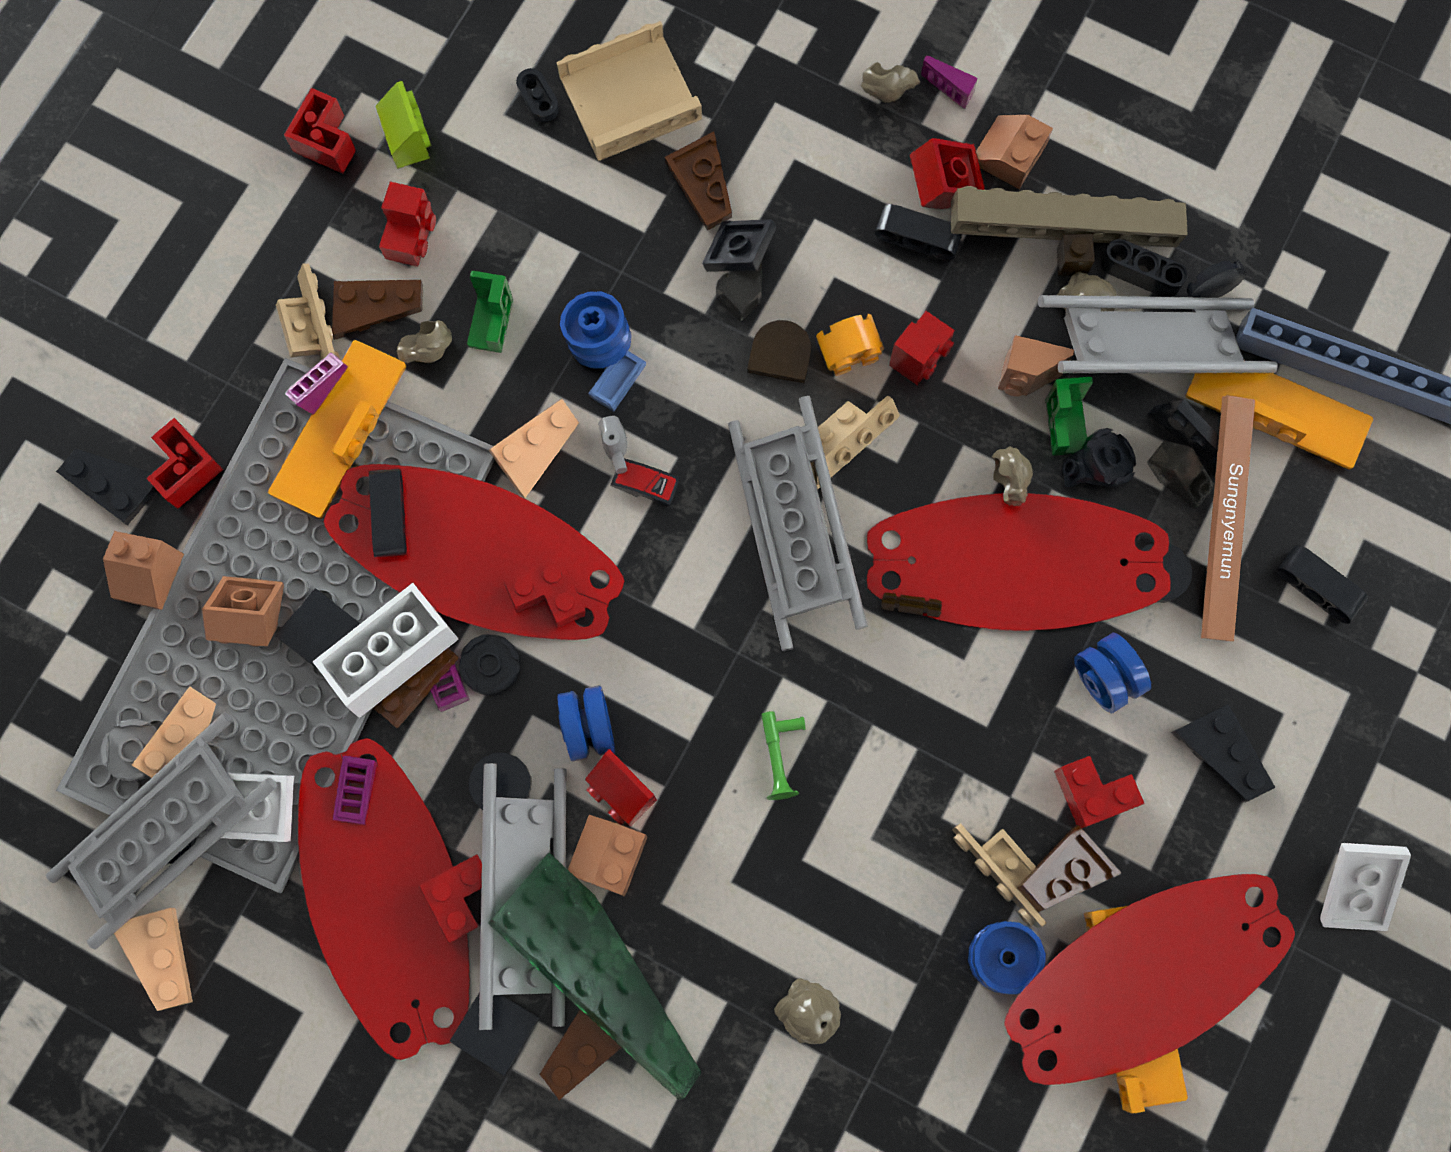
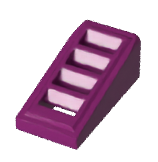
[921,56,978,109]
[285,352,348,414]
[431,647,470,712]
[333,756,377,825]

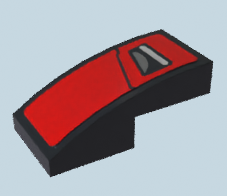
[610,458,680,507]

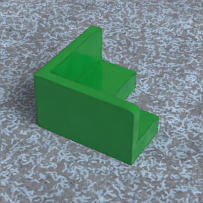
[467,271,514,353]
[1045,377,1093,456]

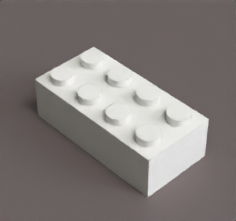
[313,583,458,718]

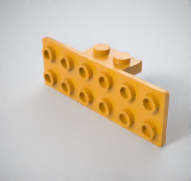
[268,340,406,519]
[1185,373,1373,469]

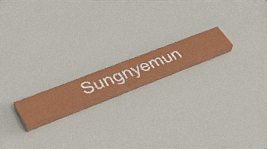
[1201,395,1255,642]

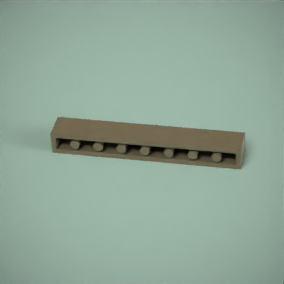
[951,186,1187,247]

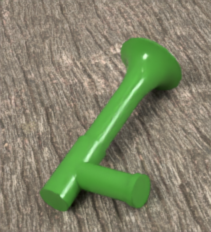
[761,711,806,800]

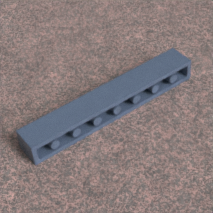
[1236,308,1451,424]

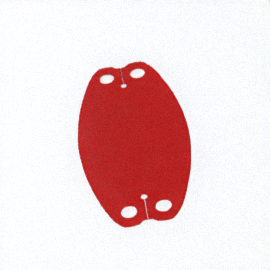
[323,464,624,640]
[867,493,1171,631]
[298,738,469,1060]
[1004,874,1295,1085]

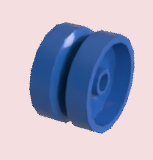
[560,292,632,368]
[1074,633,1151,714]
[557,685,615,762]
[968,921,1046,995]

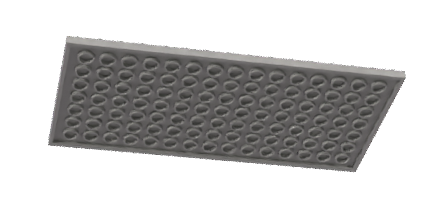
[56,358,495,893]

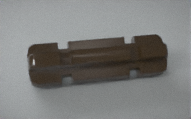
[881,592,942,617]

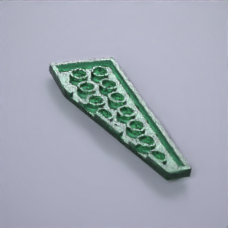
[488,853,701,1100]

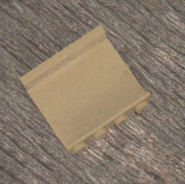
[556,21,702,161]

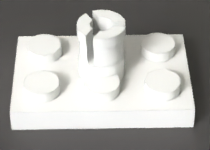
[197,773,294,842]
[1320,843,1411,931]

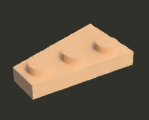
[489,399,579,499]
[132,686,216,778]
[114,908,193,1011]

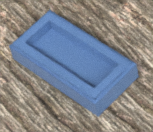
[588,351,646,412]

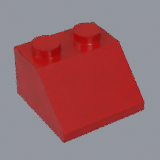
[910,138,985,210]
[585,749,657,827]

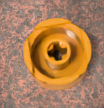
[816,314,884,376]

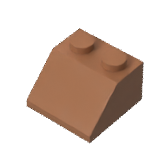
[976,115,1053,189]
[998,335,1074,397]
[103,531,184,610]
[202,576,284,646]
[566,815,647,897]

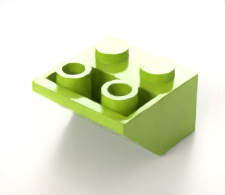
[375,81,431,169]

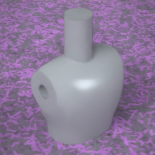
[598,416,628,474]

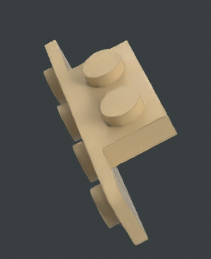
[276,263,340,360]
[811,396,900,490]
[952,823,1046,928]

